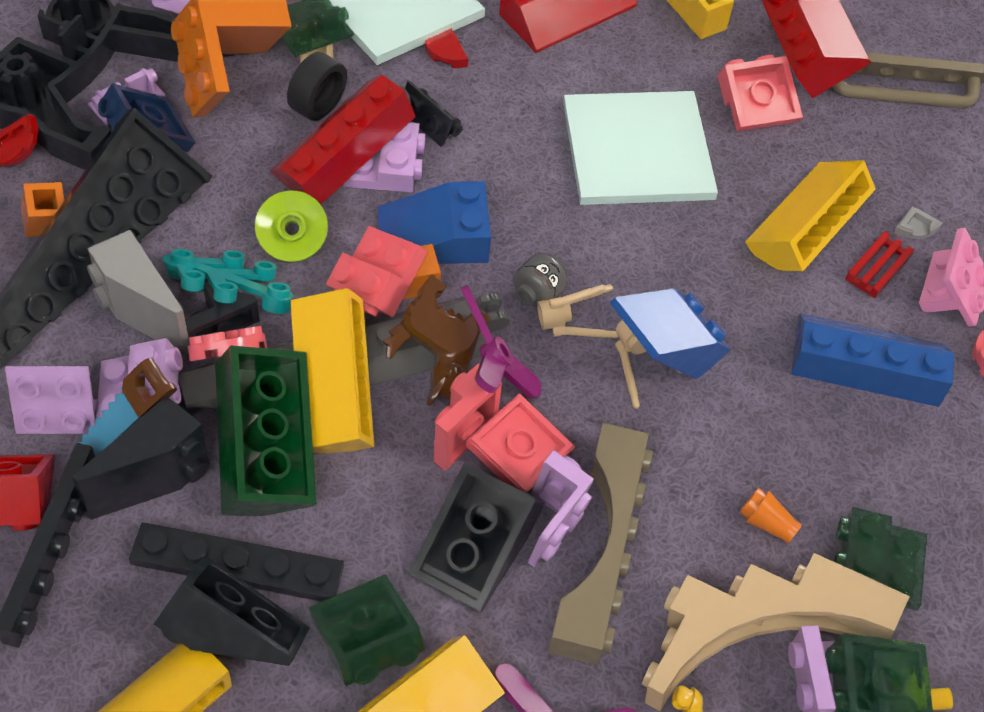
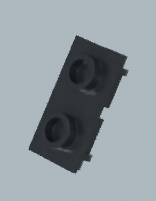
[405,81,463,147]

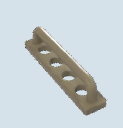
[832,52,984,108]

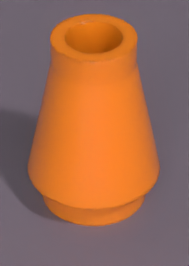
[739,487,802,544]

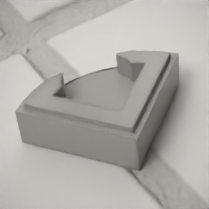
[894,206,943,239]

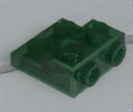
[833,507,928,610]
[308,574,425,686]
[825,633,933,712]

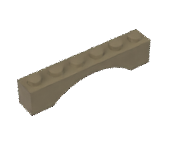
[548,423,653,665]

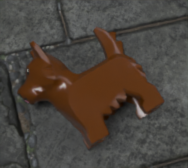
[383,274,492,406]

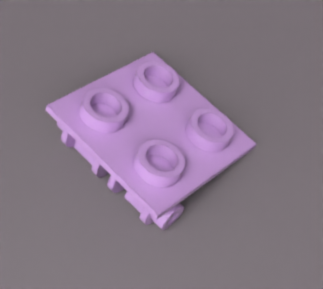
[5,366,98,434]

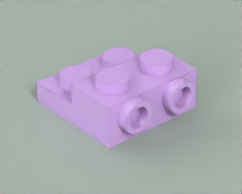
[343,123,426,192]
[96,338,183,418]

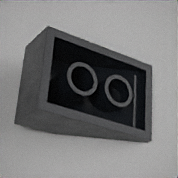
[72,396,210,520]
[408,462,545,612]
[153,555,310,666]

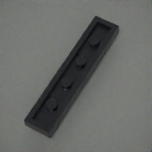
[0,443,95,648]
[129,522,344,604]

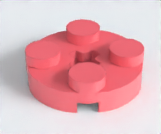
[187,326,267,361]

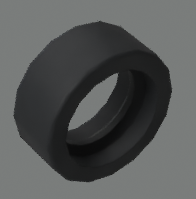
[287,51,347,121]

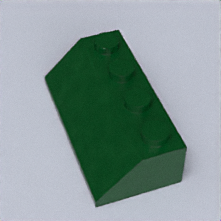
[215,345,317,516]

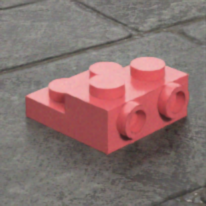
[717,55,803,132]
[325,226,428,318]
[433,364,502,471]

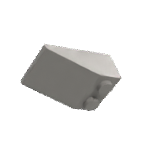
[87,230,190,356]

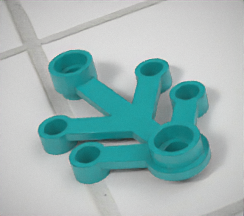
[162,249,293,314]

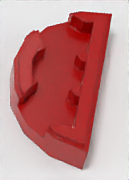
[424,28,468,68]
[0,114,38,168]

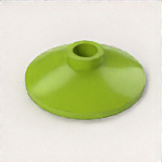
[255,190,328,262]

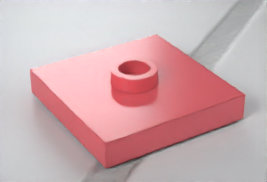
[465,393,575,494]

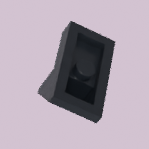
[185,285,260,338]

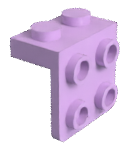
[528,450,594,567]
[788,625,890,712]

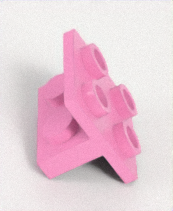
[919,228,984,327]

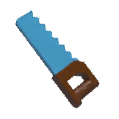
[77,357,177,456]

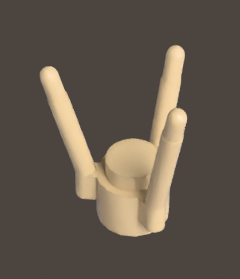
[537,284,618,338]
[615,320,682,409]

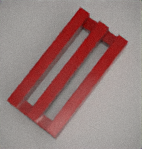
[845,231,915,298]

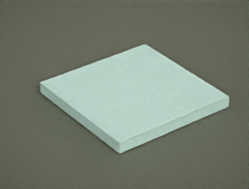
[317,0,485,65]
[563,91,718,205]

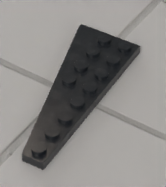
[0,108,212,369]

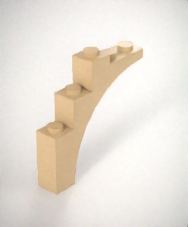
[642,553,910,711]

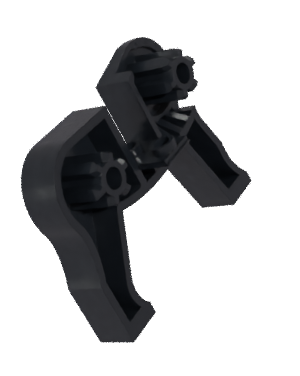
[0,0,179,170]

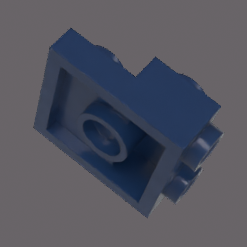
[98,83,195,152]

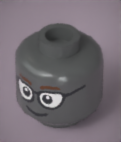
[513,253,567,307]

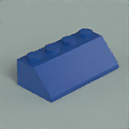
[791,313,955,407]

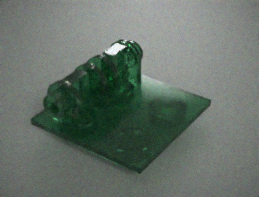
[281,0,354,57]

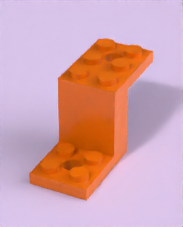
[171,0,292,118]

